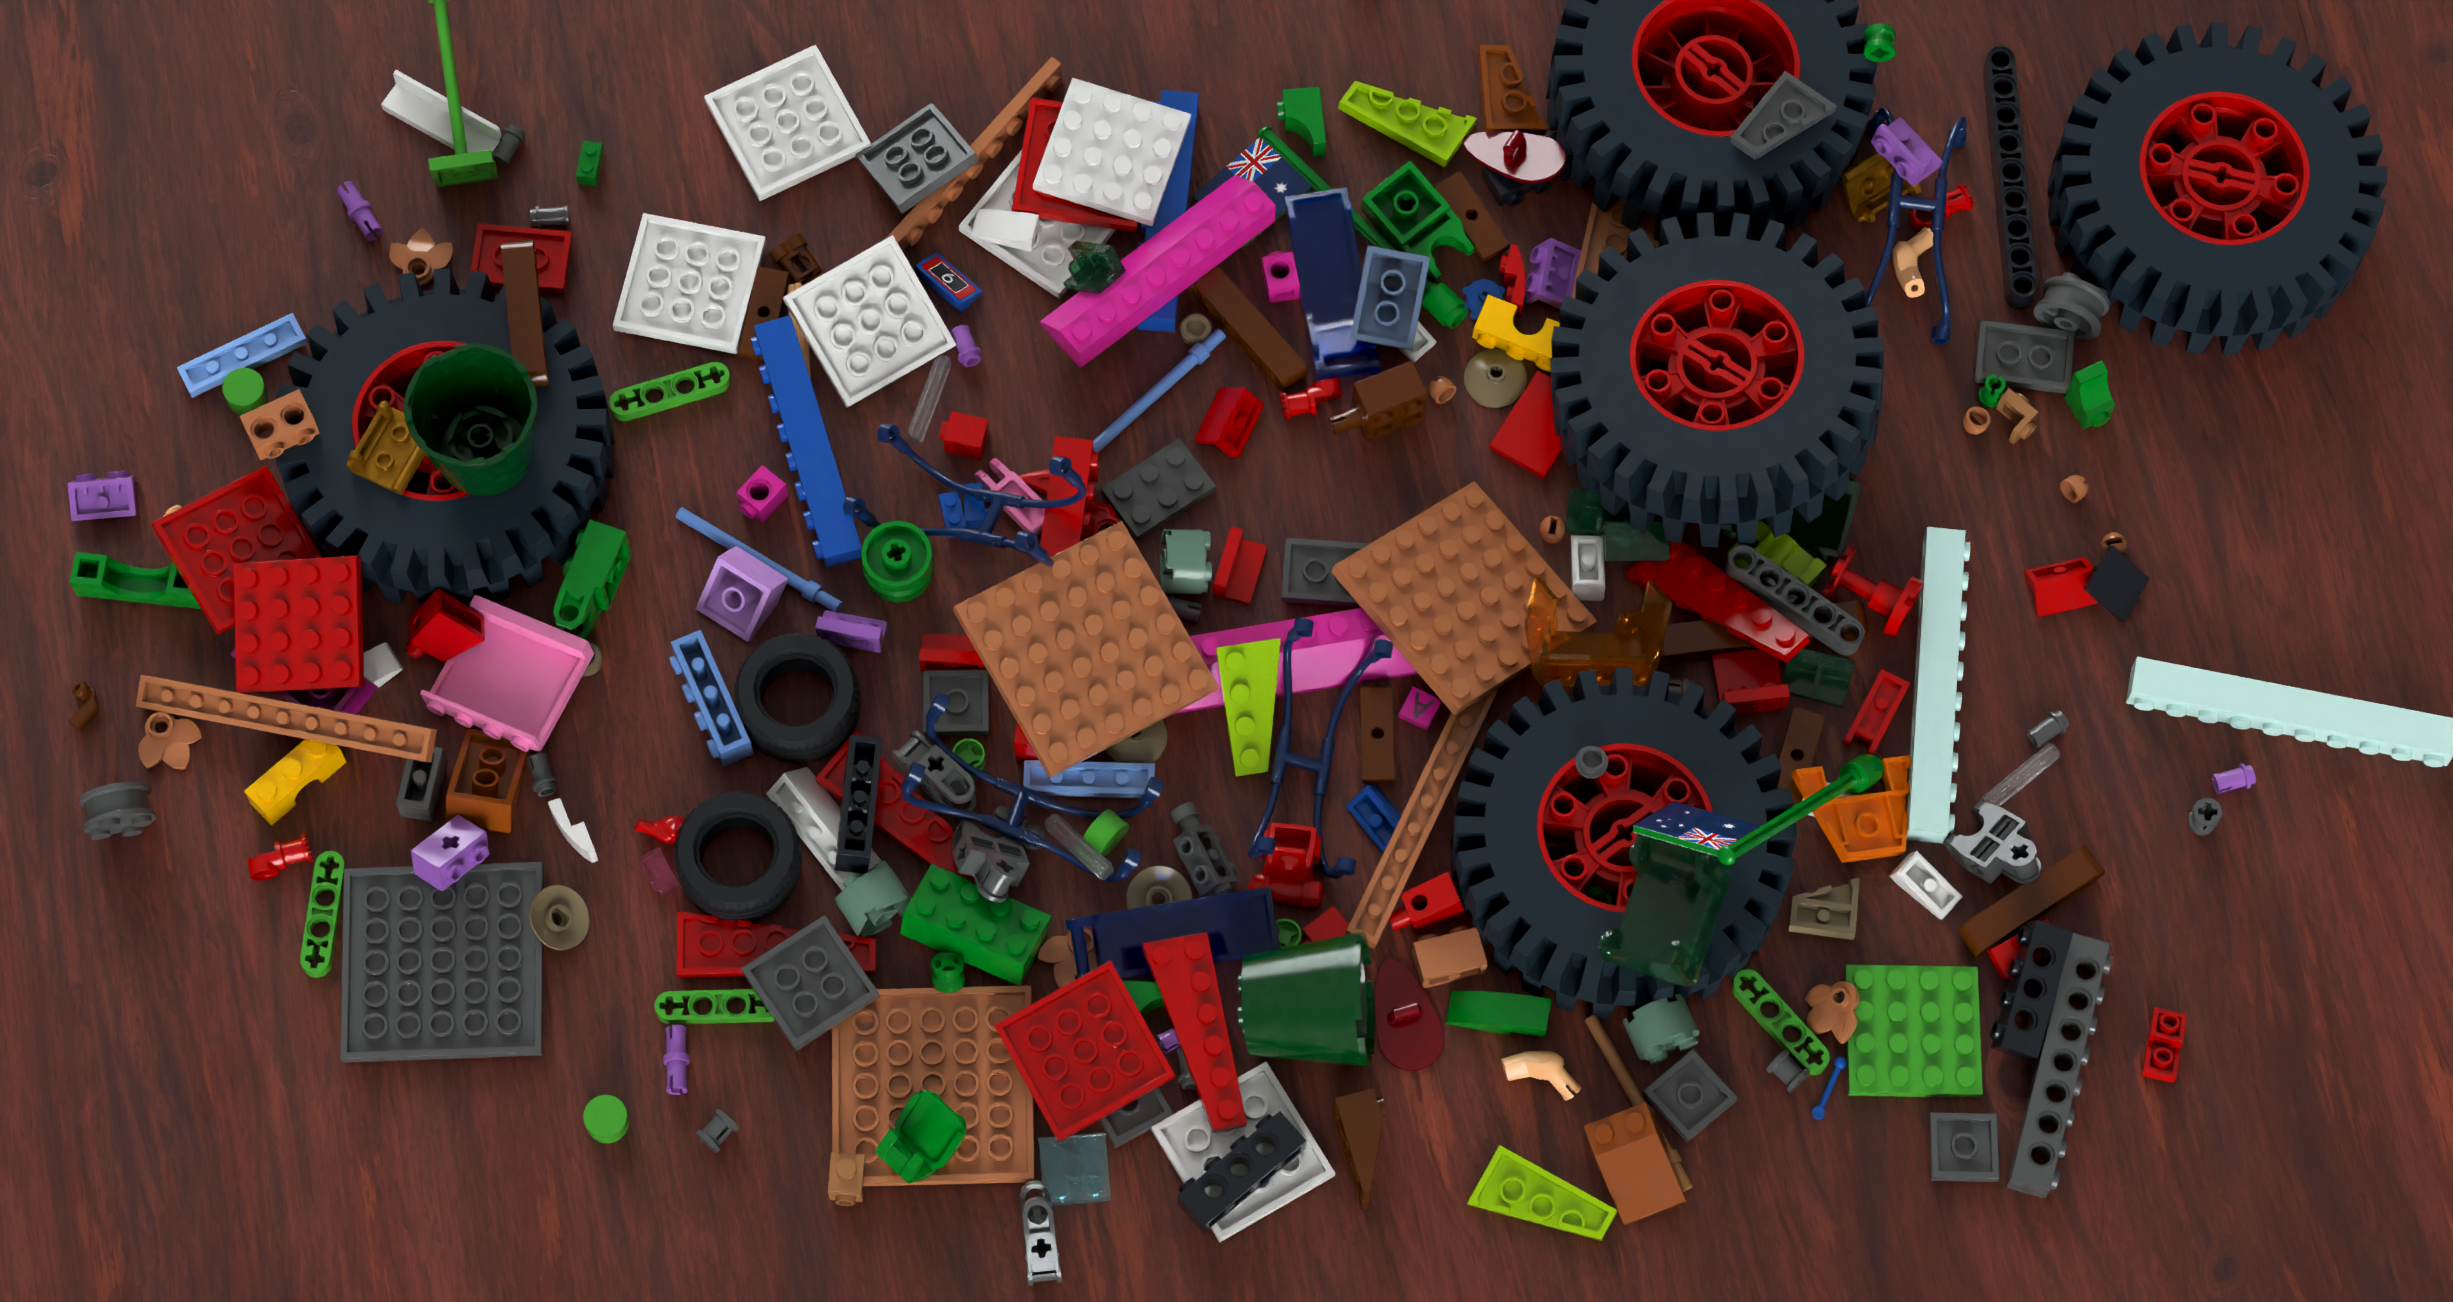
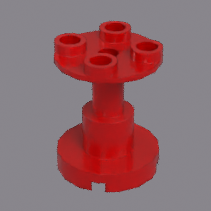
[1822,545,1924,639]

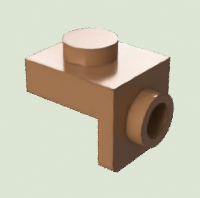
[1996,388,2038,445]
[828,1152,865,1206]

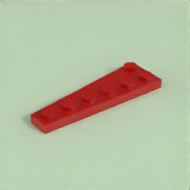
[1626,537,1810,663]
[815,730,976,883]
[676,912,876,978]
[1142,932,1247,1133]

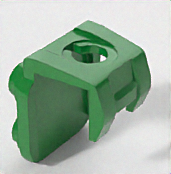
[875,1090,967,1184]

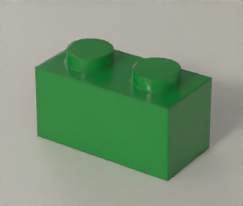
[576,141,604,187]

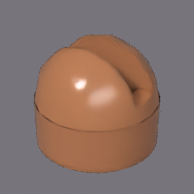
[1428,376,1457,404]
[1963,406,1991,435]
[2060,475,2089,503]
[1539,515,1566,543]
[2100,532,2127,555]

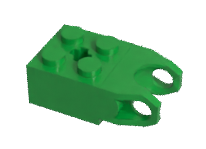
[1361,160,1475,283]
[553,520,632,640]

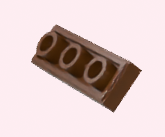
[1434,171,1510,263]
[739,267,789,360]
[1360,687,1395,783]
[1778,707,1825,806]

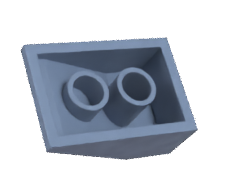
[1350,245,1430,351]

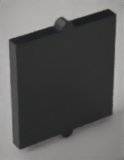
[2083,546,2150,622]

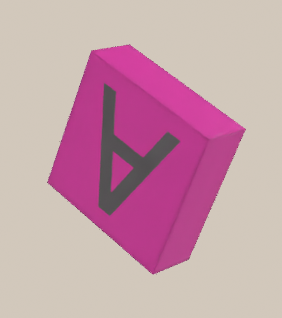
[1398,687,1442,731]

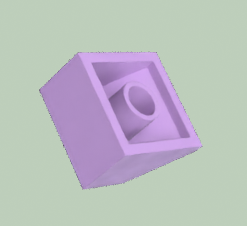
[695,546,788,642]

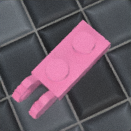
[974,458,1045,536]

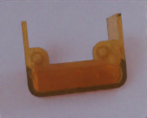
[1525,577,1673,689]

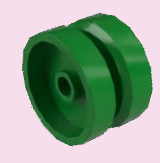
[861,520,934,603]

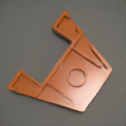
[1791,755,1911,863]

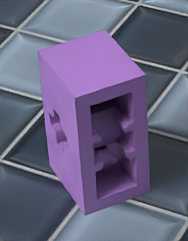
[411,815,489,891]

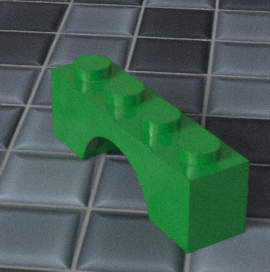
[69,552,201,609]

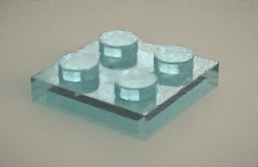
[1039,1133,1111,1206]

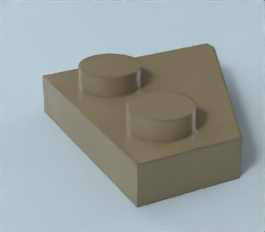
[1788,878,1860,940]

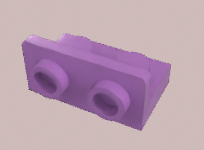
[1871,117,1943,187]
[1524,238,1581,309]
[67,470,138,521]
[815,610,887,653]

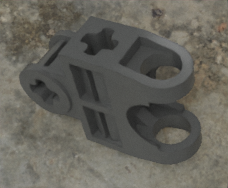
[890,730,977,819]
[1943,801,2042,884]
[952,819,1030,903]
[1020,1180,1062,1287]

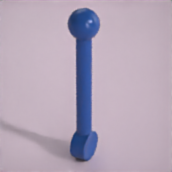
[1811,1056,1847,1120]

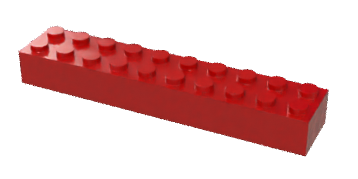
[1014,436,1100,763]

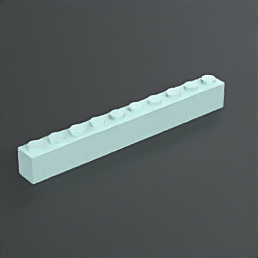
[1906,527,1970,844]
[2126,657,2453,767]

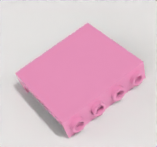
[420,595,594,753]

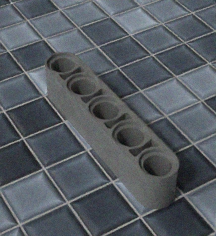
[1725,545,1865,656]

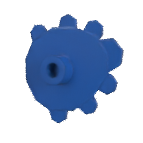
[1462,279,1506,320]

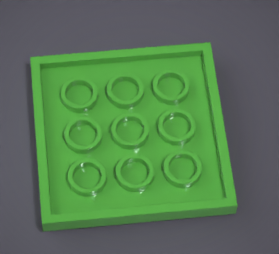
[1844,964,1983,1098]

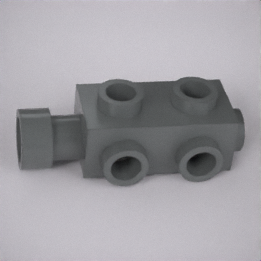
[1170,802,1238,898]

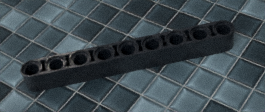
[1983,45,2038,310]

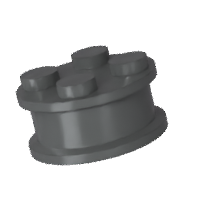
[2034,272,2110,340]
[78,782,157,840]

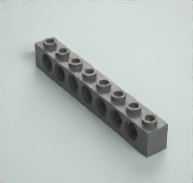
[2006,933,2113,1198]

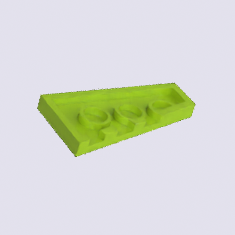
[1338,81,1477,167]
[1216,638,1281,777]
[1467,1145,1618,1241]

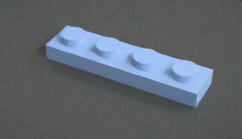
[177,313,308,398]
[1023,760,1155,798]

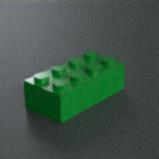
[900,864,1051,986]

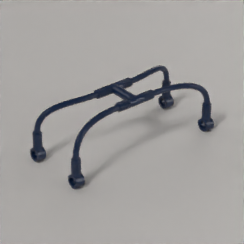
[1865,107,1967,345]
[843,423,1086,567]
[1248,618,1394,879]
[901,692,1164,882]

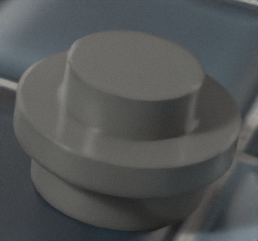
[1575,746,1608,779]

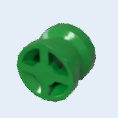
[1864,24,1895,62]
[931,951,965,993]

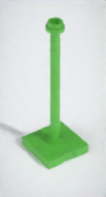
[428,0,499,188]

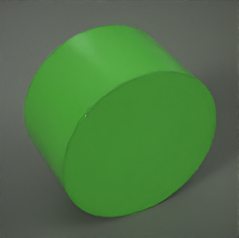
[222,368,268,415]
[1082,809,1129,857]
[583,1095,629,1144]

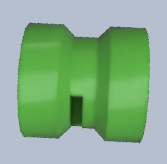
[952,738,986,779]
[1268,918,1302,950]

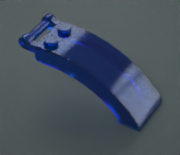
[1284,187,1381,382]
[1065,887,1280,980]

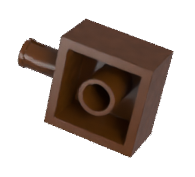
[1328,361,1427,441]

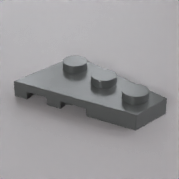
[1729,71,1837,160]

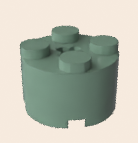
[1160,529,1212,594]
[834,861,911,937]
[1623,994,1700,1065]

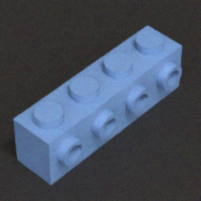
[669,630,754,767]

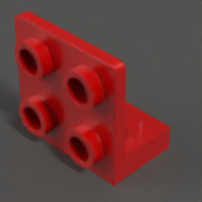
[1712,649,1790,715]

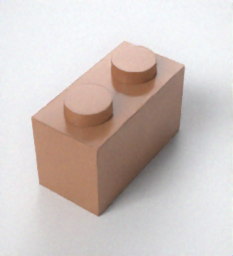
[1412,926,1488,989]

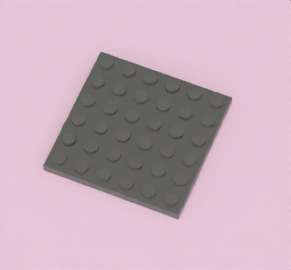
[340,862,544,1063]

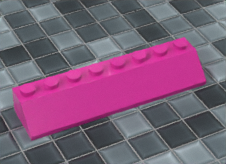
[1040,175,1276,369]
[1174,608,1418,714]

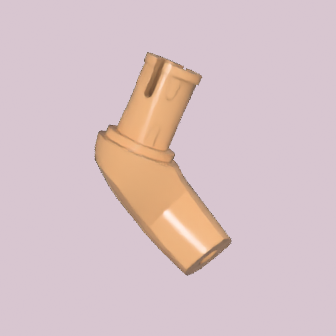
[1892,227,1933,298]
[1501,1051,1581,1101]

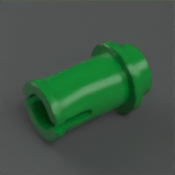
[1978,374,2006,408]

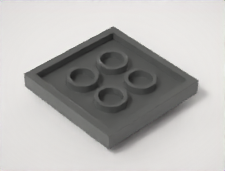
[855,103,980,214]
[741,915,880,1051]

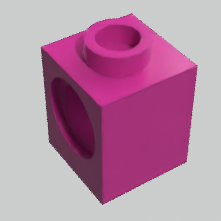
[1261,251,1300,304]
[737,465,788,523]

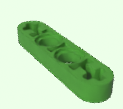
[609,362,731,421]
[300,851,347,978]
[1732,969,1830,1076]
[654,989,775,1025]

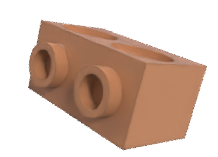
[239,389,320,461]

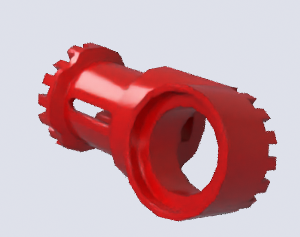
[1909,183,1974,231]
[1279,378,1343,421]
[247,833,314,881]

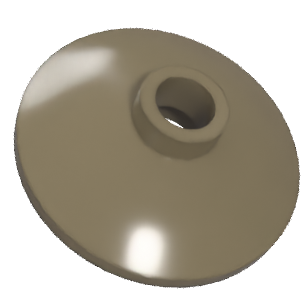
[1464,349,1527,409]
[1105,720,1167,763]
[1126,866,1192,932]
[529,885,590,950]

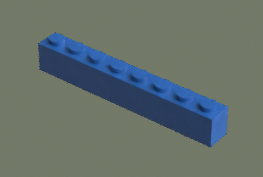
[1137,90,1199,333]
[750,315,862,568]

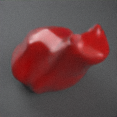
[634,815,686,844]

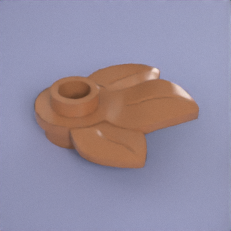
[389,228,453,286]
[138,712,202,769]
[1038,927,1103,988]
[1805,981,1860,1044]

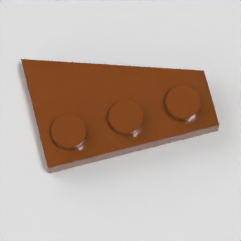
[1477,45,1547,135]

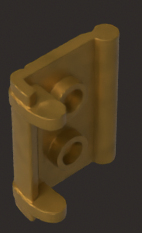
[1841,151,1922,224]
[346,400,425,495]

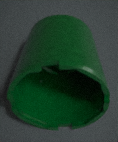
[404,344,538,496]
[1238,932,1375,1067]

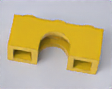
[1472,295,1560,372]
[244,739,346,826]

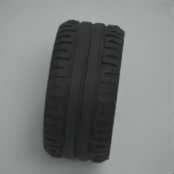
[734,632,861,763]
[674,791,802,921]

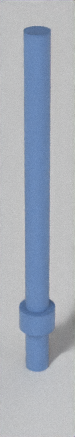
[1093,328,1226,452]
[676,507,843,612]

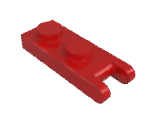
[1843,669,1911,755]

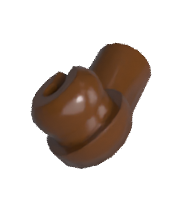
[68,681,99,732]

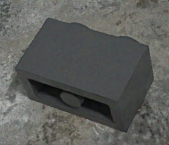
[396,747,448,822]

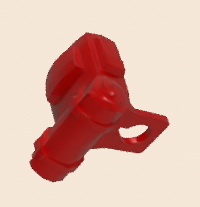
[1248,823,1324,908]

